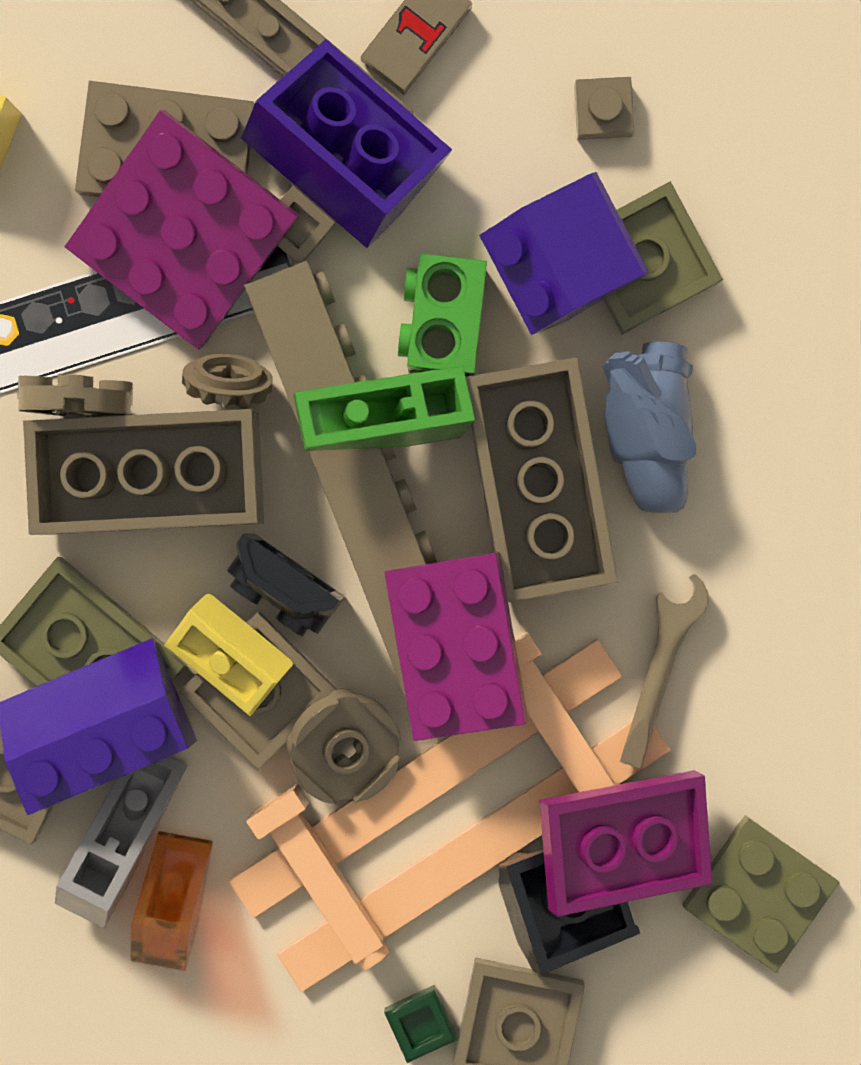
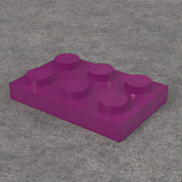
[384,552,529,741]
[539,770,712,917]

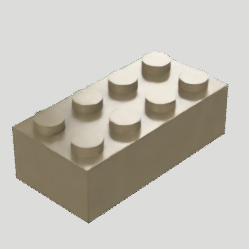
[466,357,618,602]
[23,409,264,535]

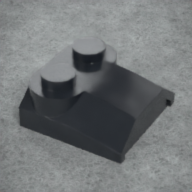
[227,533,345,637]
[499,848,640,975]

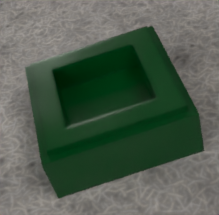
[384,985,458,1063]

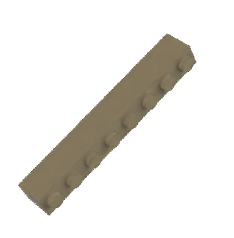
[244,261,437,699]

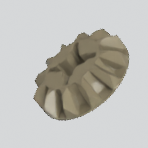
[182,353,273,408]

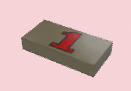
[360,0,472,95]

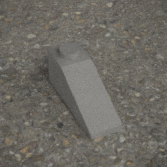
[55,757,187,928]

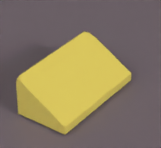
[164,594,293,716]

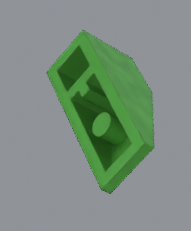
[293,366,475,451]

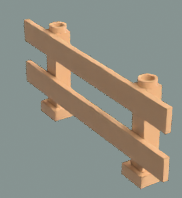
[229,633,671,993]

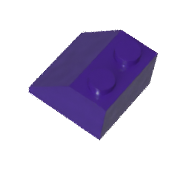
[479,172,649,335]

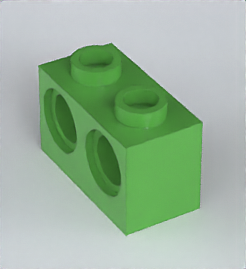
[398,254,487,377]

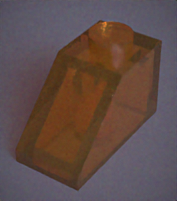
[131,831,213,971]

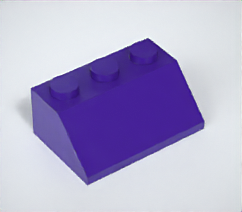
[241,39,452,248]
[0,638,197,816]

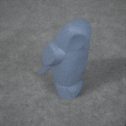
[602,341,696,513]

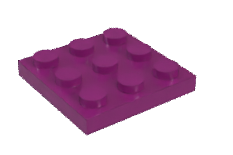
[64,110,300,350]

